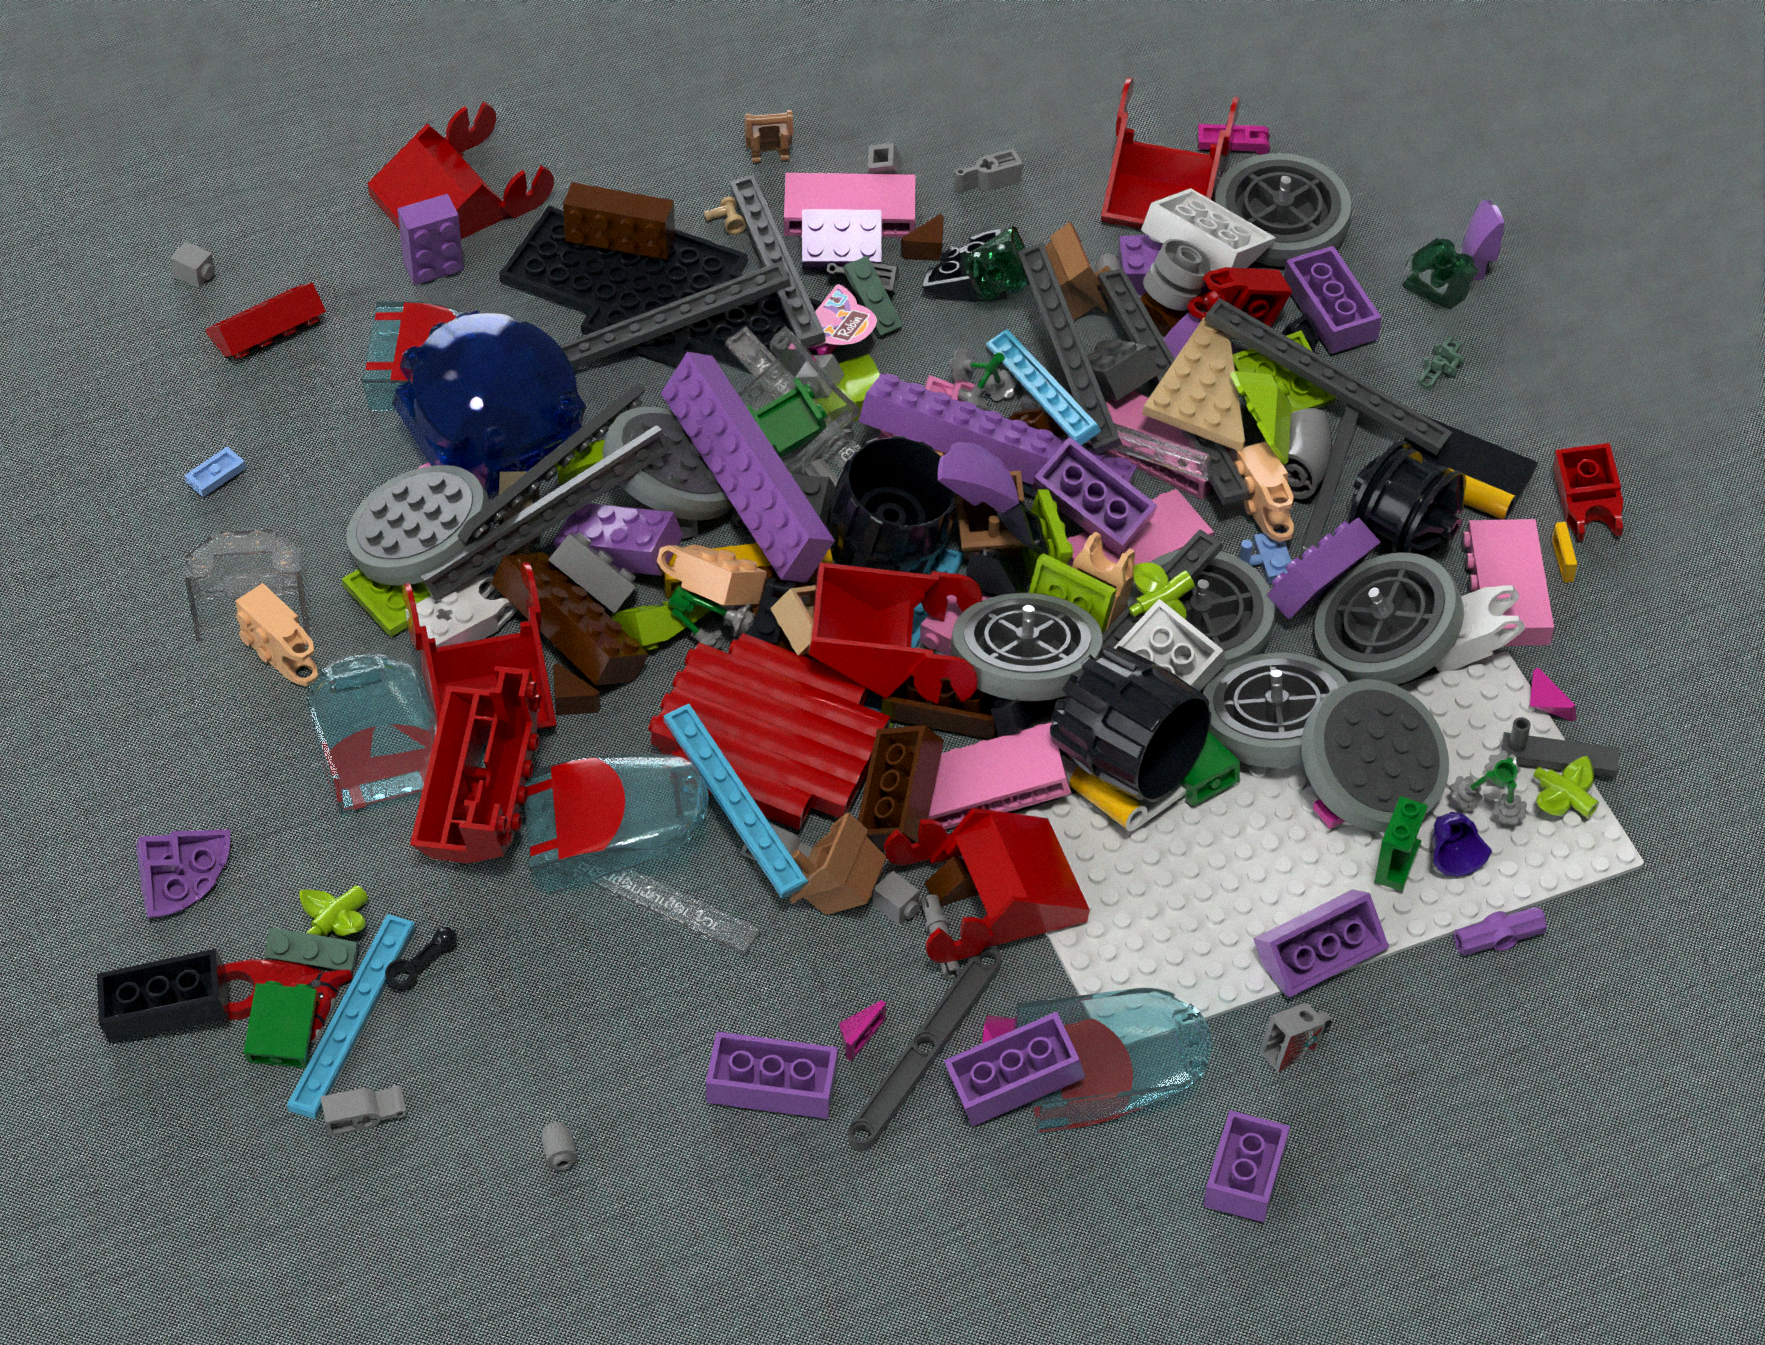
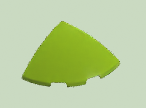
[812,354,880,425]

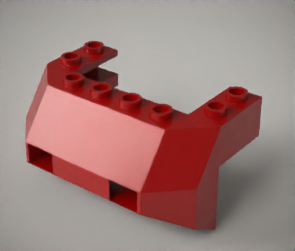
[410,666,541,863]

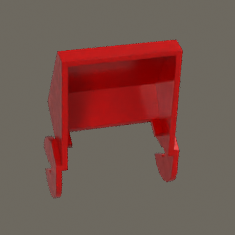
[1101,77,1240,229]
[367,102,554,239]
[402,562,557,731]
[808,563,983,704]
[884,808,1090,963]

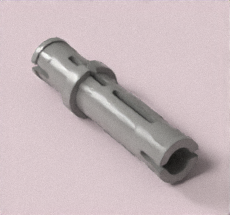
[920,895,962,980]

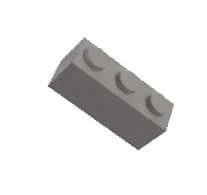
[548,531,638,613]

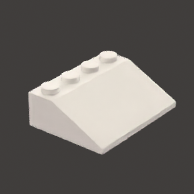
[1141,188,1276,270]
[1114,599,1227,692]

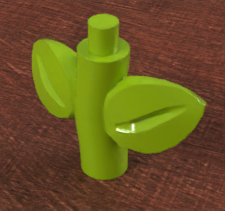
[1128,562,1195,620]
[1533,756,1599,819]
[299,885,369,936]

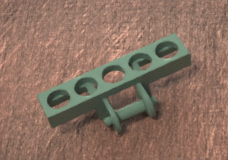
[1418,336,1464,391]

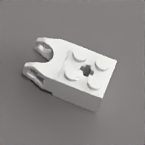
[405,574,517,647]
[1435,585,1525,672]

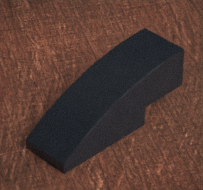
[991,697,1033,737]

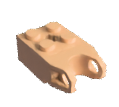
[1234,442,1294,542]
[1072,532,1135,631]
[657,545,767,606]
[235,583,318,686]

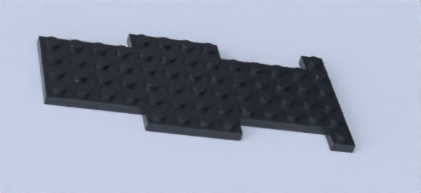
[499,205,861,401]

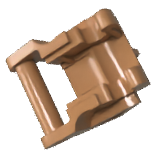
[743,110,794,163]

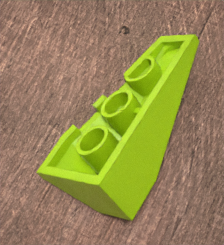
[1230,371,1292,465]
[611,600,712,650]

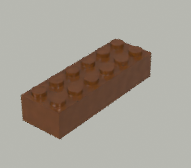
[491,552,648,685]

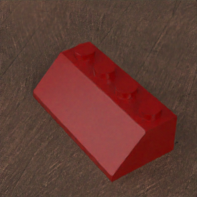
[205,282,326,359]

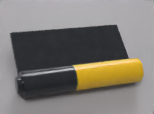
[1403,416,1538,520]

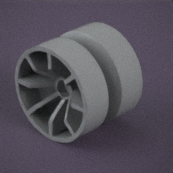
[1143,239,1214,311]

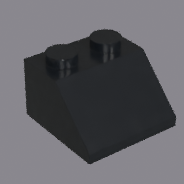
[966,547,1028,595]

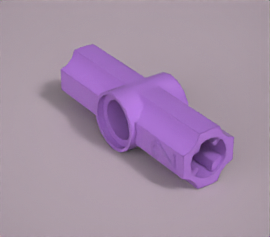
[1453,907,1547,956]

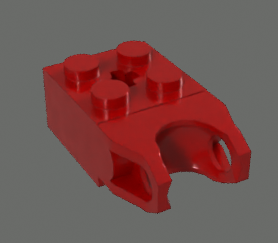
[1187,267,1292,327]
[1553,443,1624,541]

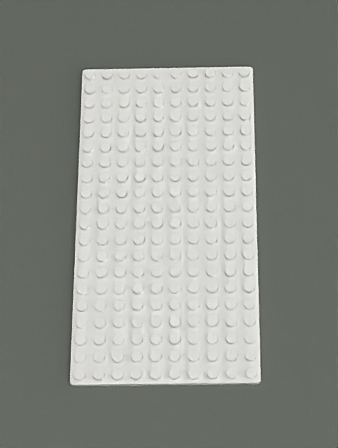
[1014,651,1644,1048]

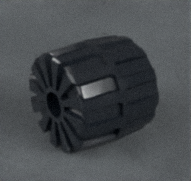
[827,436,959,574]
[1050,645,1212,803]

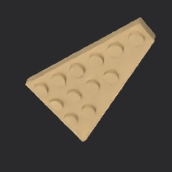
[1142,318,1245,452]

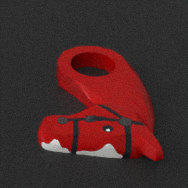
[225,959,353,1044]

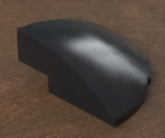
[923,229,1007,301]

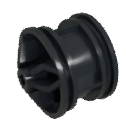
[1349,440,1466,557]

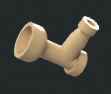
[704,196,746,235]

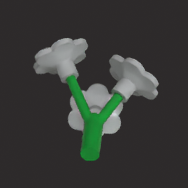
[949,349,1018,410]

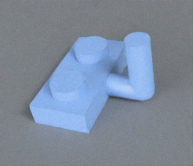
[1239,531,1292,584]

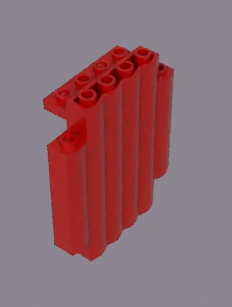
[648,633,891,830]

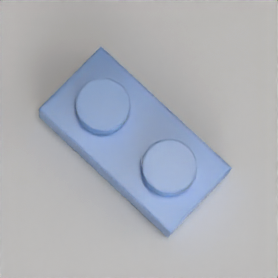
[184,446,246,497]

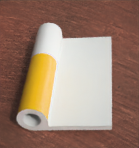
[1062,755,1186,831]

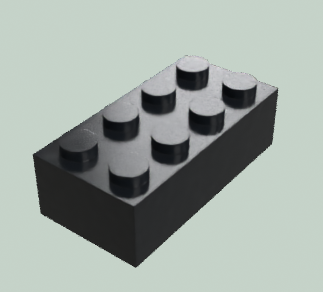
[97,948,229,1043]

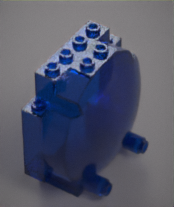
[392,310,586,495]

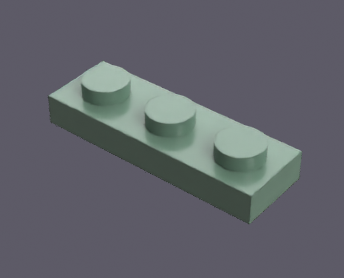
[842,255,903,338]
[264,927,359,972]

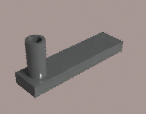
[1501,717,1620,778]

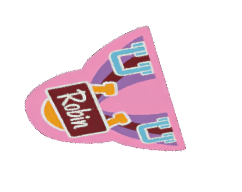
[787,284,877,349]

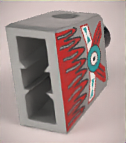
[1259,1003,1331,1073]

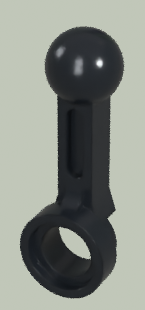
[385,927,457,990]

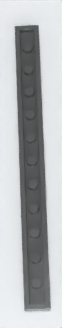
[1098,268,1250,505]

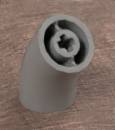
[1281,408,1332,499]

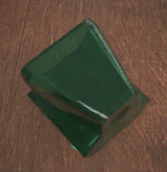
[962,226,1030,300]
[1402,237,1479,309]

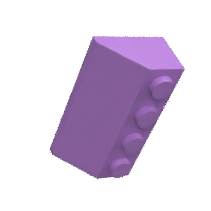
[1253,889,1389,997]

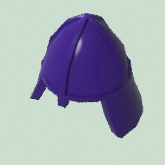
[1432,812,1492,877]

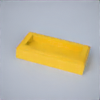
[1552,522,1577,583]

